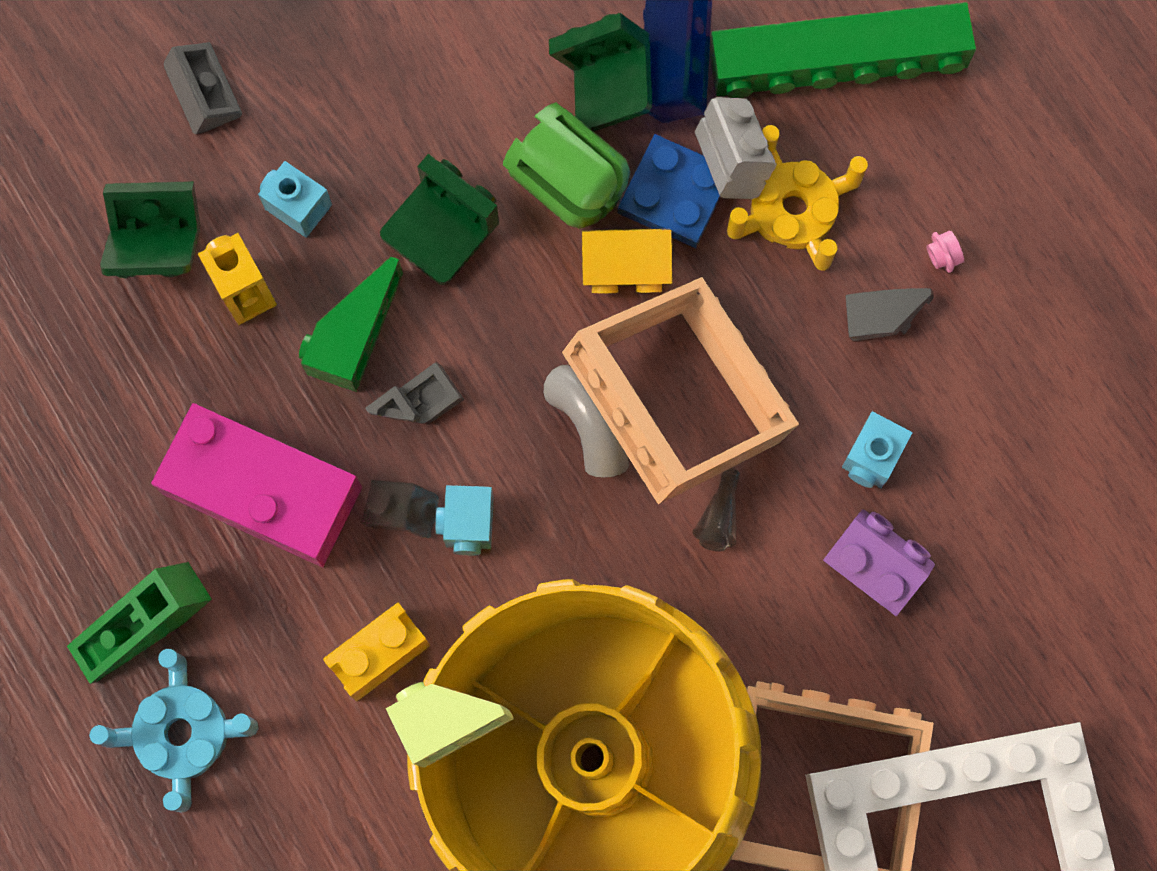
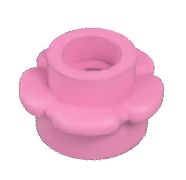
[927,231,964,273]

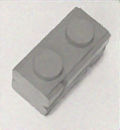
[695,97,776,199]

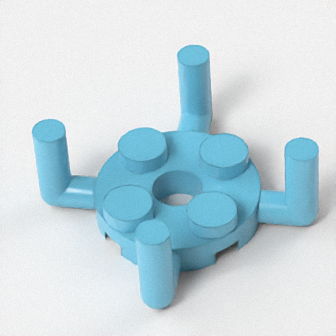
[89,649,258,813]

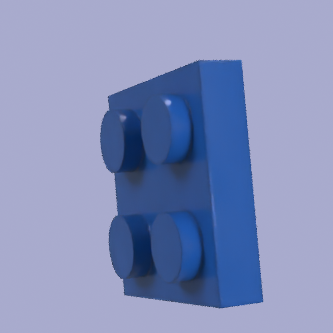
[618,134,721,248]

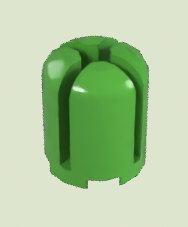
[503,102,630,229]

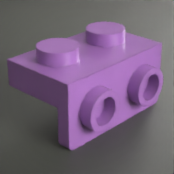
[823,509,935,616]

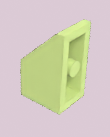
[386,682,514,768]

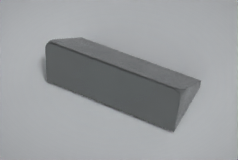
[164,42,242,134]

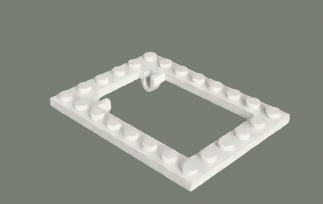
[805,722,1115,871]

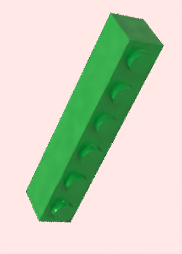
[709,2,976,98]

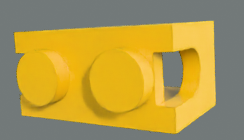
[582,229,672,293]
[198,233,277,326]
[323,602,430,702]

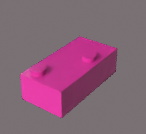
[151,403,362,568]

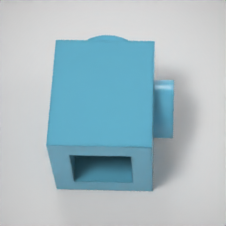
[258,161,332,238]
[842,411,913,488]
[436,485,494,556]

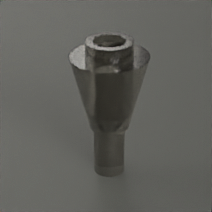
[692,468,740,552]

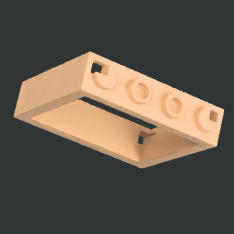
[562,277,799,505]
[731,681,934,871]

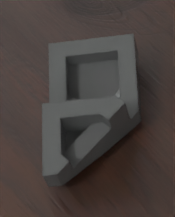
[846,288,934,341]
[365,362,465,425]

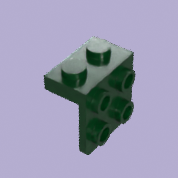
[549,13,652,132]
[380,154,499,285]
[100,181,201,278]

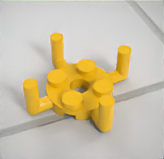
[727,125,868,271]

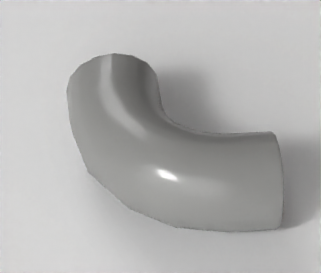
[543,365,629,478]

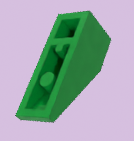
[299,257,403,392]
[67,562,212,684]

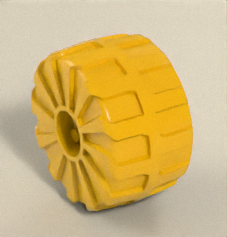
[407,579,762,871]

